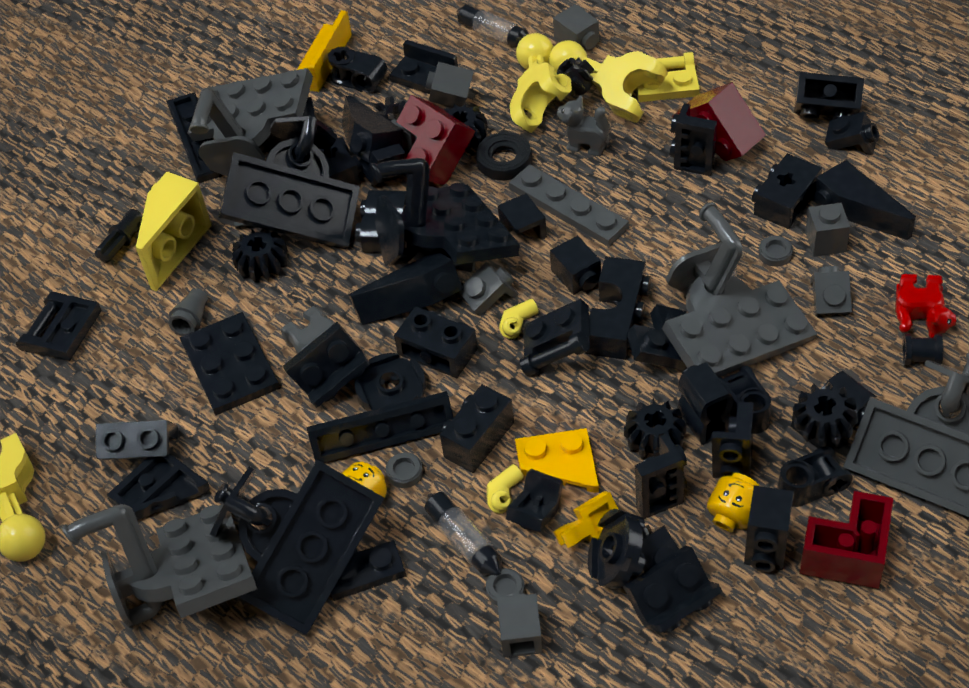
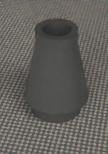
[169,288,208,336]

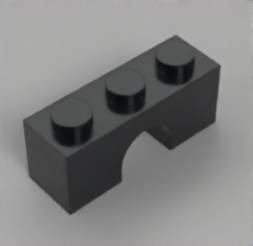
[585,256,651,360]

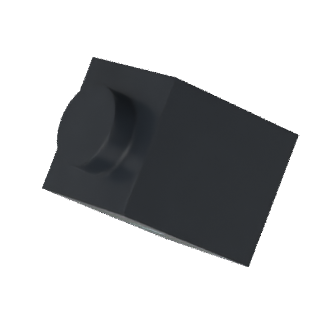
[550,236,601,295]

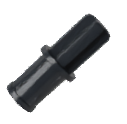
[95,209,143,263]

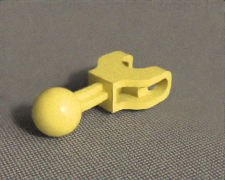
[510,33,572,133]
[549,40,668,123]
[0,433,46,562]

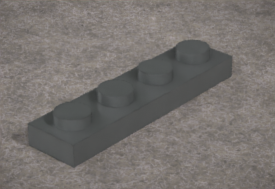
[509,164,629,247]

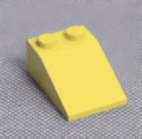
[136,172,211,291]

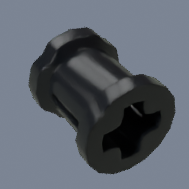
[902,334,943,366]

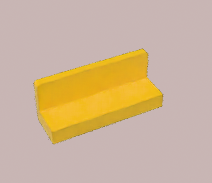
[297,10,352,92]

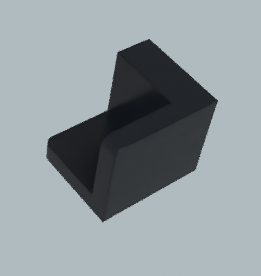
[498,193,547,240]

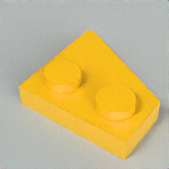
[515,428,599,493]

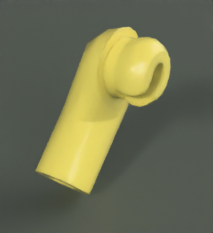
[499,299,539,339]
[487,464,524,513]

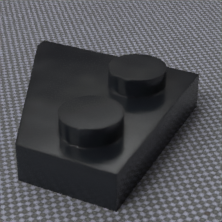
[107,453,210,520]

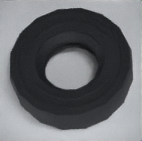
[476,132,532,181]

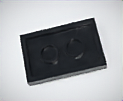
[179,312,280,416]

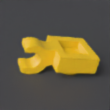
[553,491,618,548]

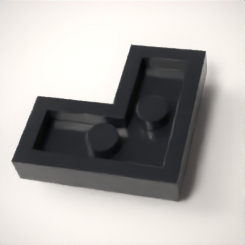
[627,304,687,371]
[331,540,406,601]

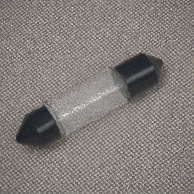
[456,4,529,48]
[425,492,502,576]

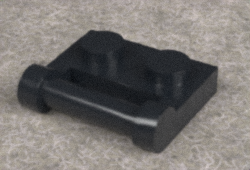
[16,292,102,361]
[520,298,590,377]

